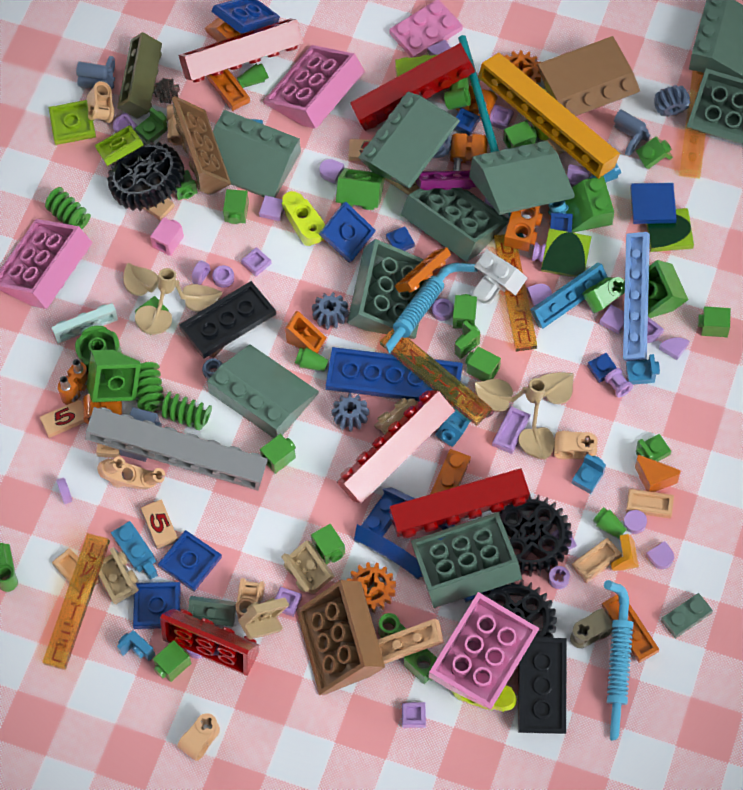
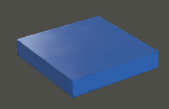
[630,183,677,224]
[319,202,376,262]
[157,530,222,592]
[133,582,181,629]

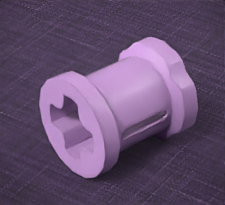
[604,368,633,398]

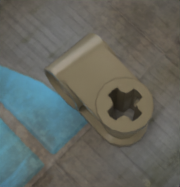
[570,608,613,649]

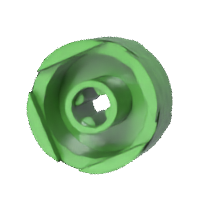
[75,326,122,371]

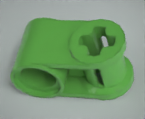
[582,277,625,313]

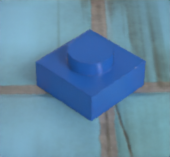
[455,108,480,136]
[550,213,573,233]
[386,226,415,251]
[587,352,617,383]

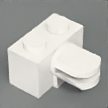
[473,249,528,304]

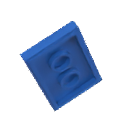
[211,0,280,34]

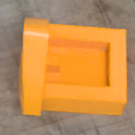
[611,534,639,571]

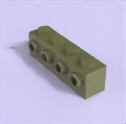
[117,32,162,119]

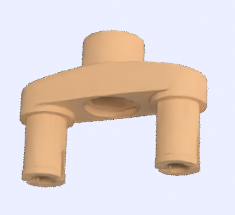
[97,456,165,490]

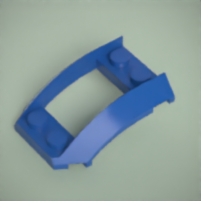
[354,487,455,579]

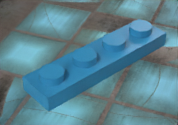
[530,262,608,329]

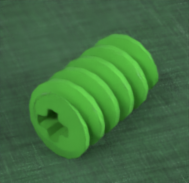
[45,187,91,229]
[136,362,165,412]
[162,391,212,431]

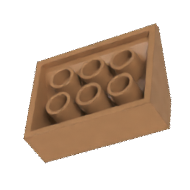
[537,36,641,116]
[172,96,231,195]
[296,580,385,695]

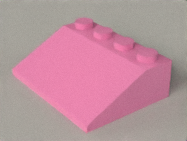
[263,45,365,129]
[0,219,92,309]
[429,592,540,710]

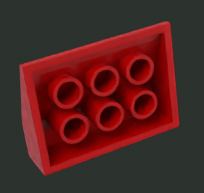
[160,609,259,676]

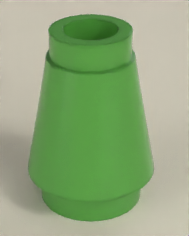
[237,63,269,88]
[295,347,329,372]
[593,507,627,539]

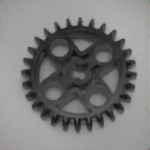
[107,141,185,211]
[496,494,572,577]
[481,579,557,638]

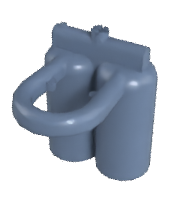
[76,56,115,89]
[614,109,651,156]

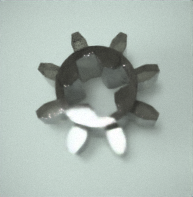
[154,78,180,104]

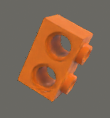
[504,206,543,252]

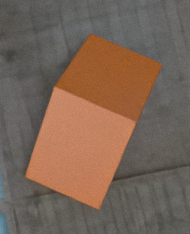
[285,311,327,353]
[635,455,681,492]

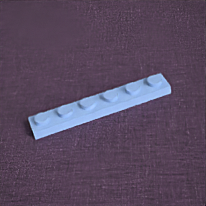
[623,232,650,361]

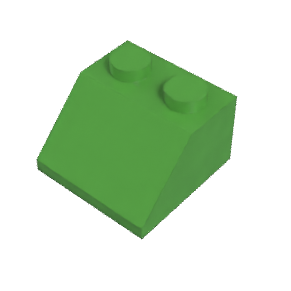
[336,168,385,210]
[565,176,614,233]
[648,260,689,318]
[87,350,141,402]

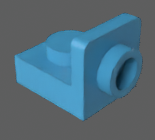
[626,354,660,385]
[435,407,472,447]
[572,454,606,494]
[117,630,155,661]

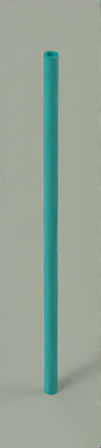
[458,35,524,238]

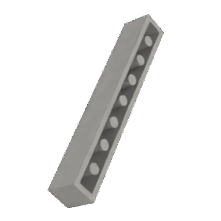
[85,407,268,491]

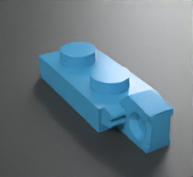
[111,521,158,580]

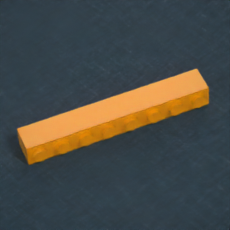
[478,53,620,179]

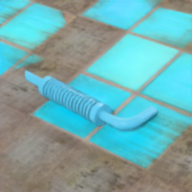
[385,262,478,354]
[604,580,634,741]

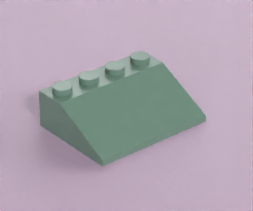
[689,0,743,79]
[686,68,743,145]
[358,91,460,188]
[213,110,301,198]
[469,141,575,215]
[401,188,509,262]
[347,239,426,339]
[207,344,319,438]
[411,512,522,608]

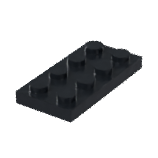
[179,281,276,359]
[518,637,567,734]

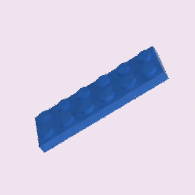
[325,347,463,406]

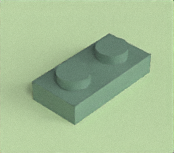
[661,592,713,639]
[188,596,236,627]

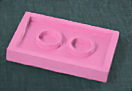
[389,0,463,58]

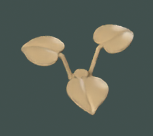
[123,263,222,335]
[475,372,574,460]

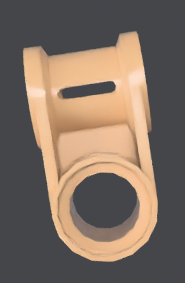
[87,81,114,123]
[554,431,598,460]
[236,578,265,620]
[177,713,220,761]

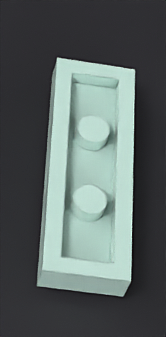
[52,303,118,344]

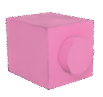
[150,217,184,256]

